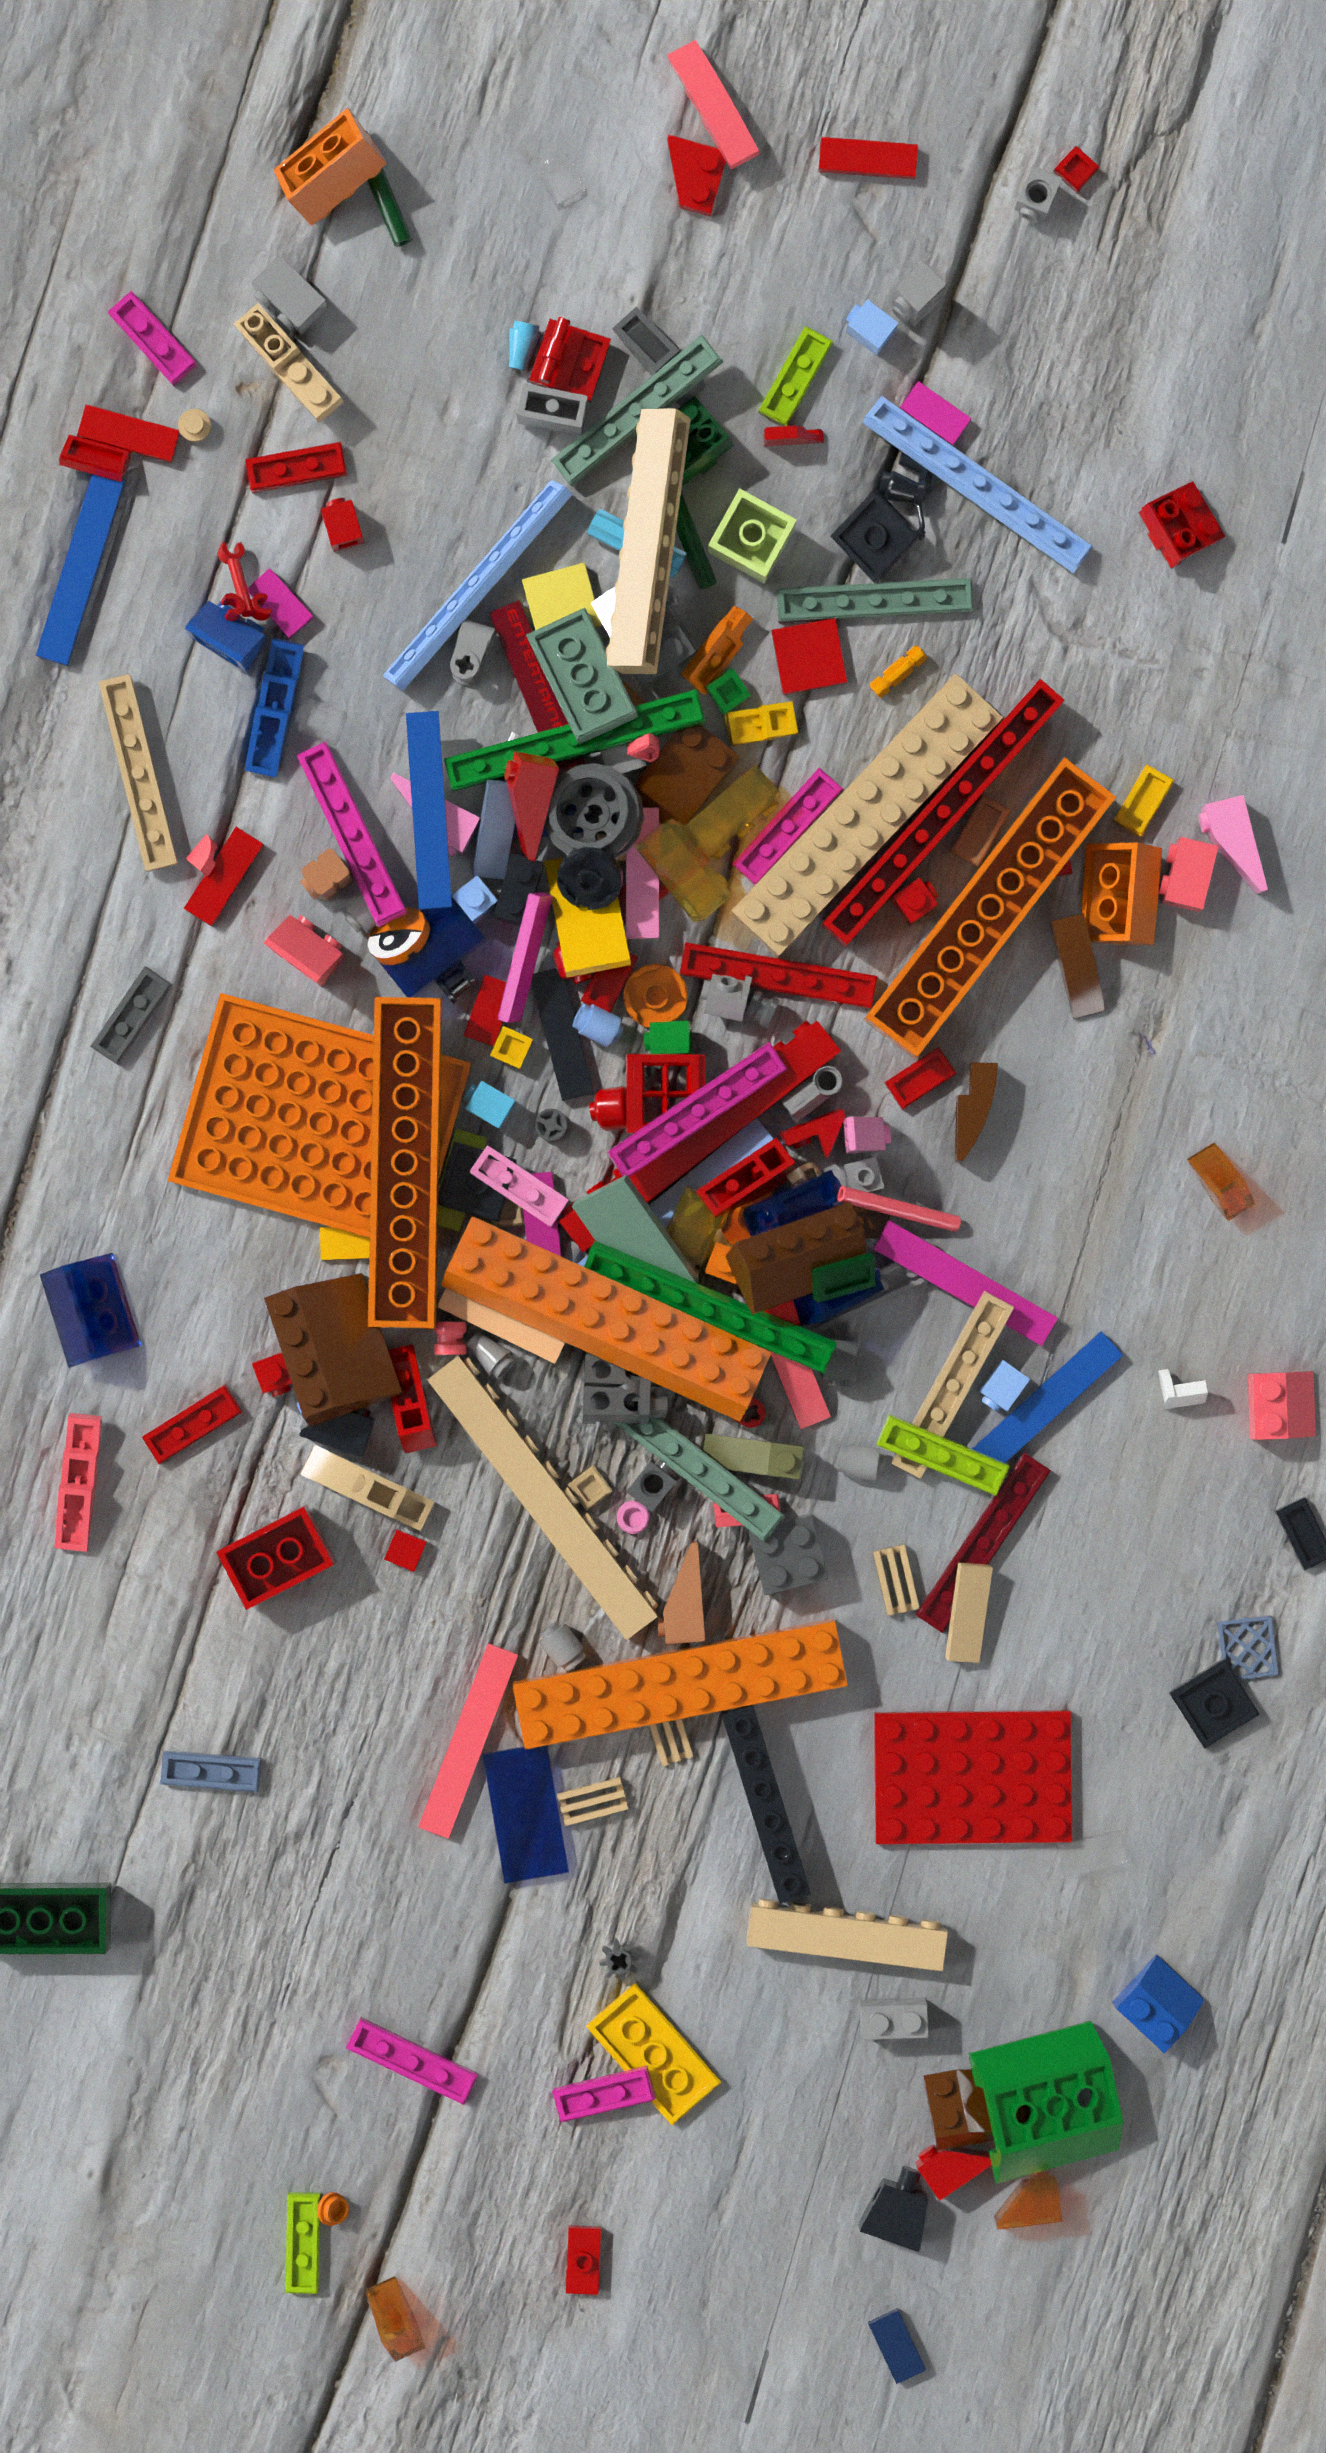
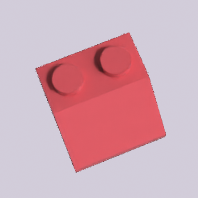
[264,915,345,987]
[1247,1371,1316,1440]

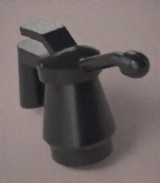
[878,452,936,540]

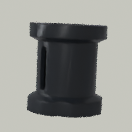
[436,962,479,1005]

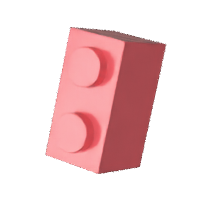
[1158,837,1219,912]

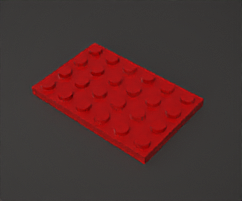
[874,1710,1072,1844]

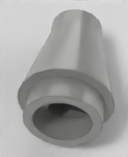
[467,1331,515,1379]

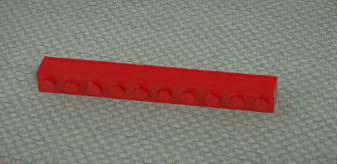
[821,678,1065,948]
[559,1020,841,1253]

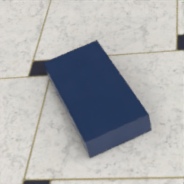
[868,2308,926,2384]

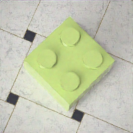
[708,488,797,584]

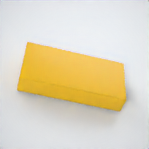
[1113,764,1175,838]
[320,1227,370,1260]

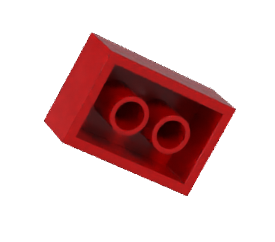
[216,1505,337,1610]

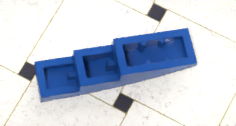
[245,638,306,777]

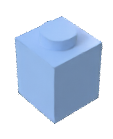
[846,299,898,356]
[452,875,498,924]
[978,1360,1030,1412]

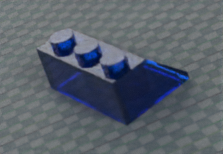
[378,898,487,998]
[39,1253,142,1368]

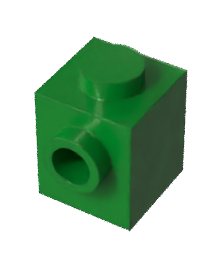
[644,1021,693,1054]

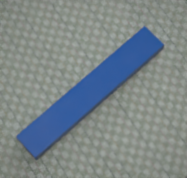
[36,474,126,666]
[406,711,452,910]
[971,1331,1123,1463]

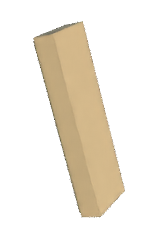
[945,1563,993,1663]

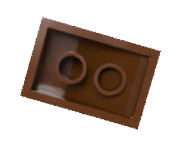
[634,724,740,836]
[923,2069,1030,2151]

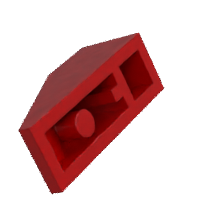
[505,751,559,861]
[696,1138,795,1218]
[388,1344,437,1454]

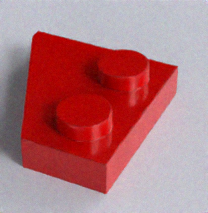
[667,135,726,217]

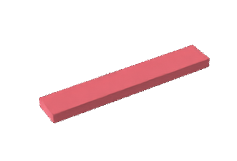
[418,1643,518,1839]

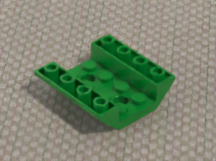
[968,2021,1124,2183]

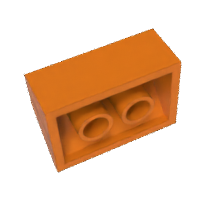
[273,107,387,226]
[1081,843,1162,946]

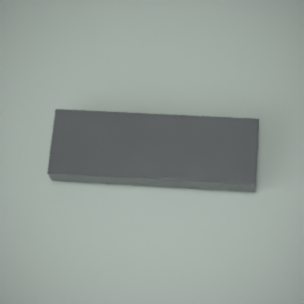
[90,966,173,1065]

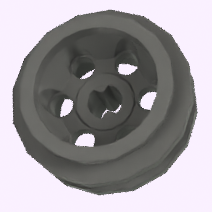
[545,763,644,859]

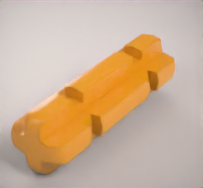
[869,645,927,698]

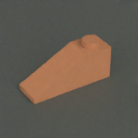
[657,1541,705,1644]

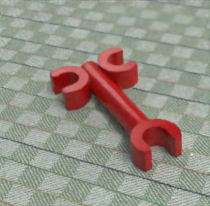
[217,542,272,621]

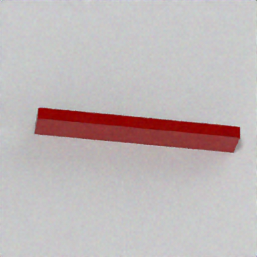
[680,942,878,1009]

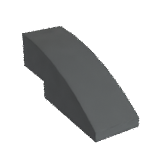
[612,307,706,407]

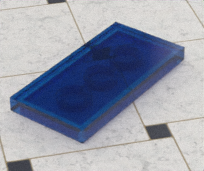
[482,1745,569,1884]

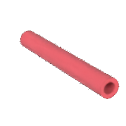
[837,1186,961,1232]

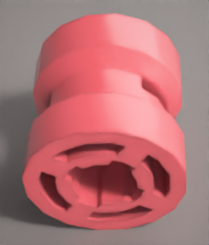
[434,1322,467,1355]

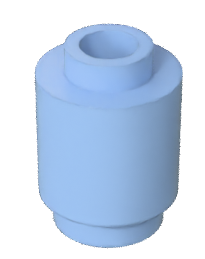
[573,1004,624,1047]

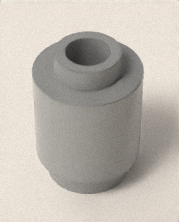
[345,895,376,933]
[837,1444,886,1481]
[539,1622,586,1672]

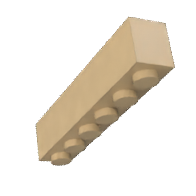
[746,1898,948,1971]

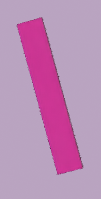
[297,741,407,927]
[606,1042,788,1177]
[873,1220,1058,1346]

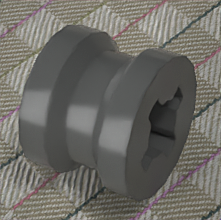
[743,990,780,1029]
[535,1108,568,1142]

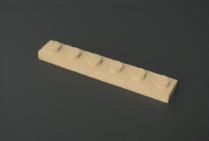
[98,674,178,872]
[891,1290,1014,1479]

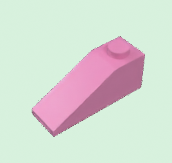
[390,772,480,857]
[1198,795,1268,895]
[843,1117,891,1154]

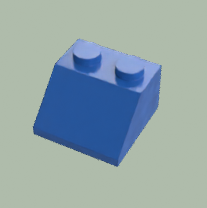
[185,601,267,673]
[1112,1955,1205,2054]

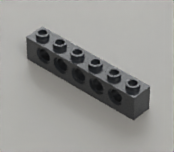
[721,1705,811,1904]

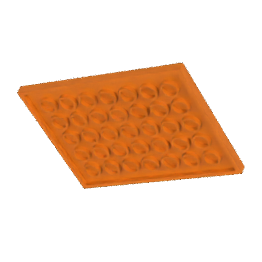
[167,993,472,1237]

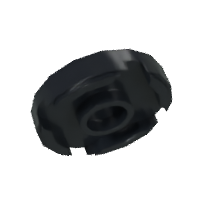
[557,847,623,910]

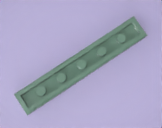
[551,335,724,487]
[777,578,973,623]
[614,1418,785,1542]

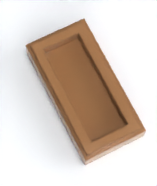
[950,795,1011,868]

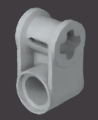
[450,619,496,686]

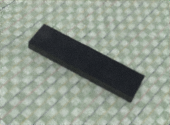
[531,968,594,1101]

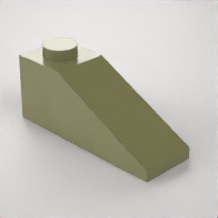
[703,1433,803,1479]

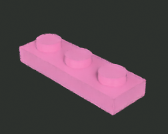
[469,1145,569,1227]

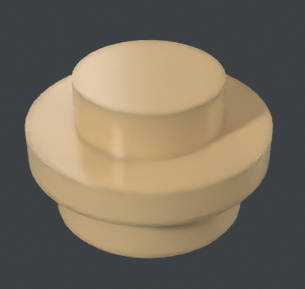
[178,409,211,442]

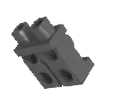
[582,1354,668,1424]

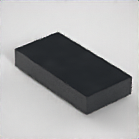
[1275,1497,1326,1570]

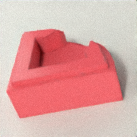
[627,733,660,763]
[186,834,218,877]

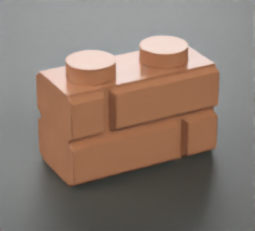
[300,848,354,901]

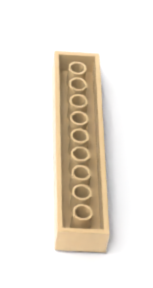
[731,673,1003,958]

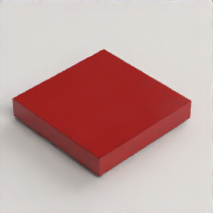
[771,618,847,695]

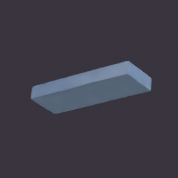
[471,780,515,880]
[160,1750,262,1792]

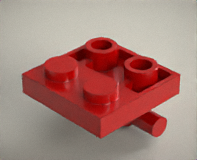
[529,317,611,403]
[1138,481,1226,569]

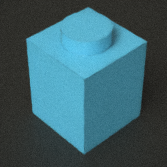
[463,1080,516,1130]

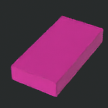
[900,381,971,446]
[248,568,314,639]

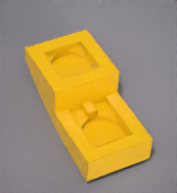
[724,701,798,746]

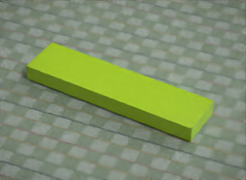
[876,1414,1010,1496]

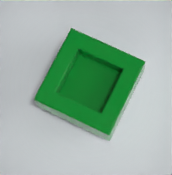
[704,668,751,714]

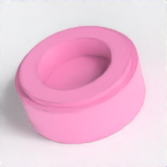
[617,1500,649,1534]

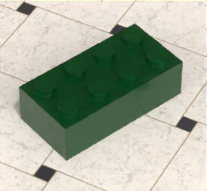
[0,1882,111,1954]

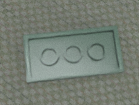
[526,608,638,745]
[572,1175,700,1283]

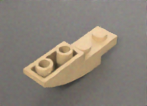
[234,303,344,423]
[300,1445,434,1531]

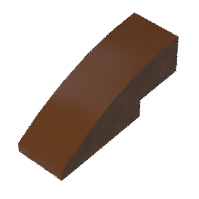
[1050,913,1105,1019]
[955,1062,998,1161]

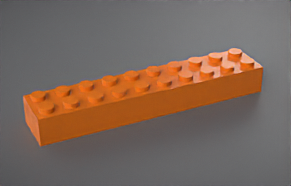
[864,757,1116,1059]
[368,997,443,1328]
[441,1216,772,1421]
[512,1618,848,1749]

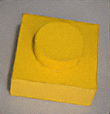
[490,1026,533,1069]

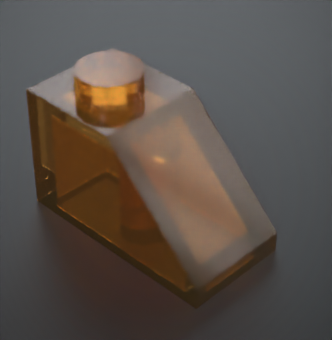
[1187,1142,1256,1221]
[994,2172,1063,2230]
[365,2276,425,2362]

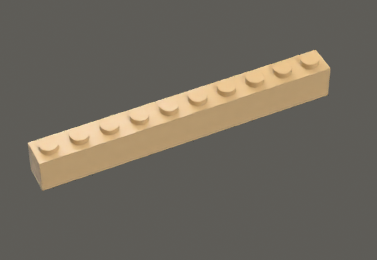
[427,1356,659,1640]

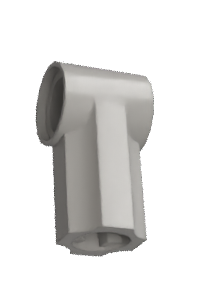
[779,1066,842,1123]

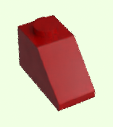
[915,2144,992,2201]

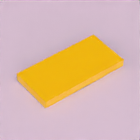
[544,857,631,978]
[586,1982,721,2125]

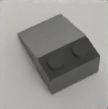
[591,587,699,688]

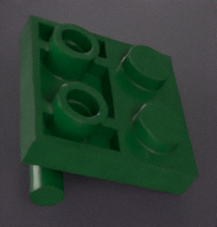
[678,396,733,487]

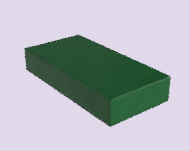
[812,1253,876,1303]

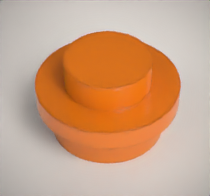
[317,2192,349,2226]

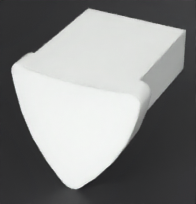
[1158,1369,1208,1409]

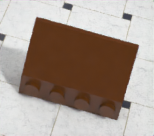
[264,1273,403,1427]

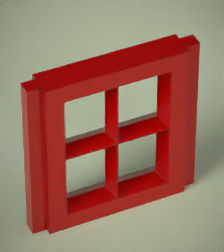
[626,1054,705,1134]

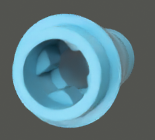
[508,321,541,371]

